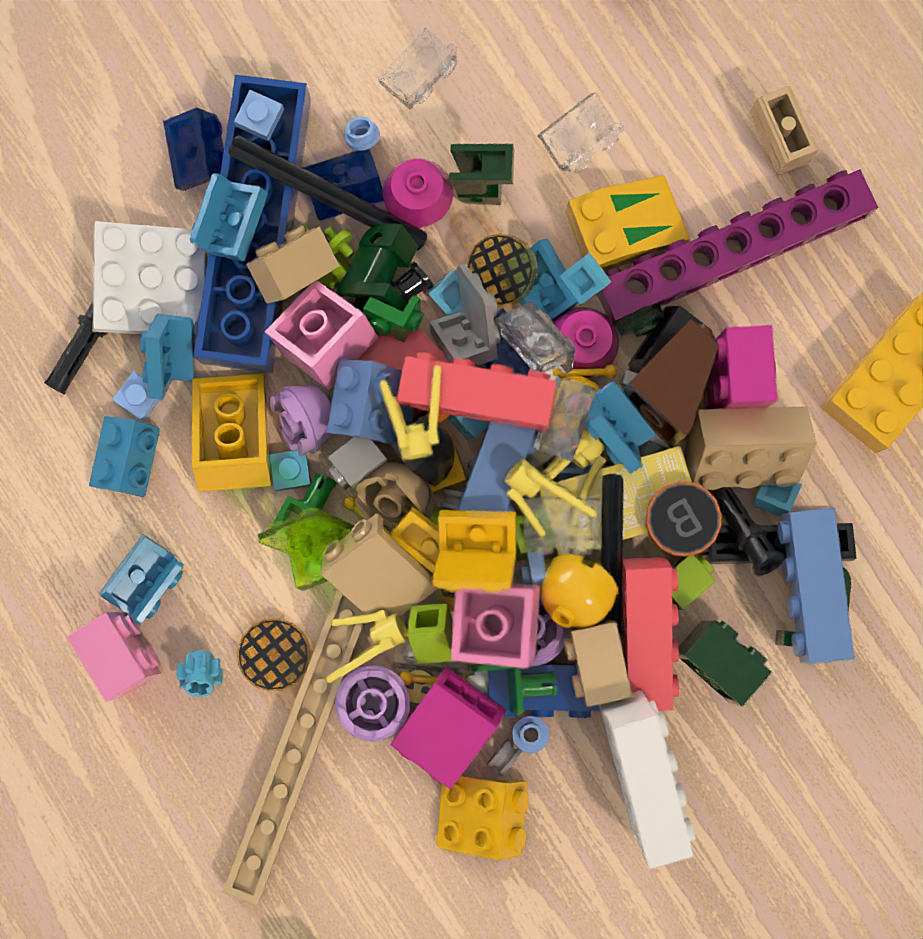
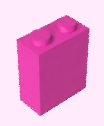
[390,667,507,789]

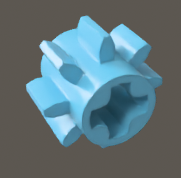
[176,650,223,697]

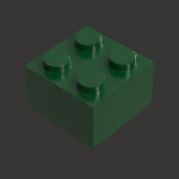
[678,620,772,707]

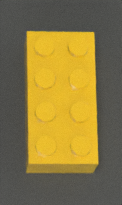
[820,292,923,453]

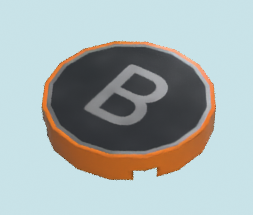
[645,482,721,556]

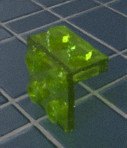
[257,508,355,591]

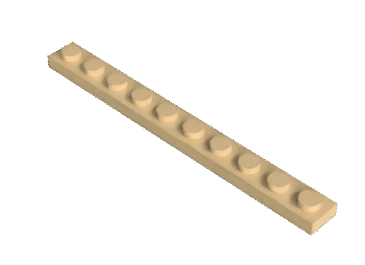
[223,589,366,905]

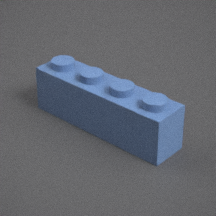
[457,422,540,512]
[777,508,855,664]

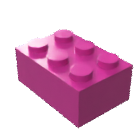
[704,325,778,410]

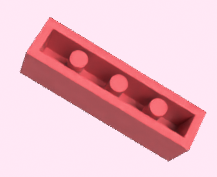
[397,352,558,432]
[622,557,679,711]

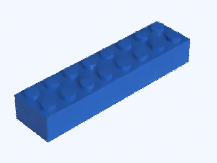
[194,75,311,373]

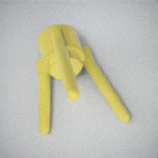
[380,365,441,460]
[541,430,606,527]
[504,458,597,537]
[326,609,408,683]

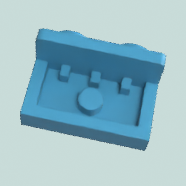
[190,173,268,262]
[500,238,579,327]
[140,313,195,400]
[584,381,655,474]
[89,416,160,497]
[99,534,184,625]

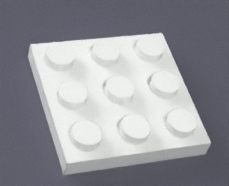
[92,221,205,337]

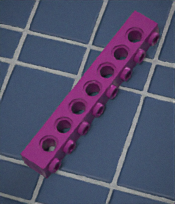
[597,169,879,326]

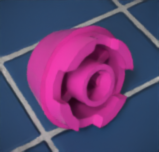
[383,158,453,228]
[548,307,619,378]

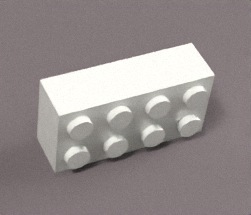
[599,690,696,870]

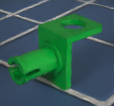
[269,473,337,542]
[470,664,557,715]

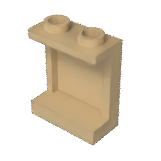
[321,513,438,623]

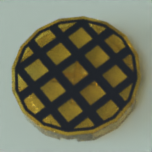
[467,233,538,307]
[237,618,311,692]

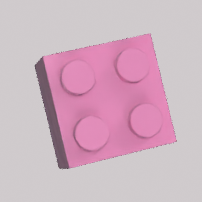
[265,280,378,390]
[451,583,540,668]
[67,612,161,702]

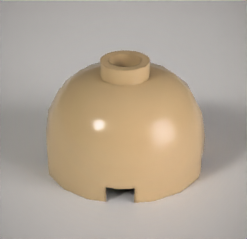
[355,460,430,528]

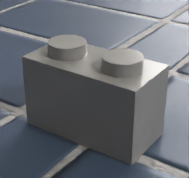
[328,437,388,493]

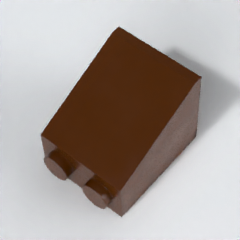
[624,319,719,448]

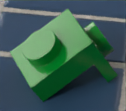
[363,295,424,342]

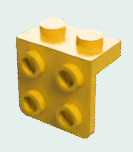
[433,510,516,593]
[437,775,529,861]

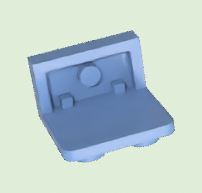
[327,359,414,445]

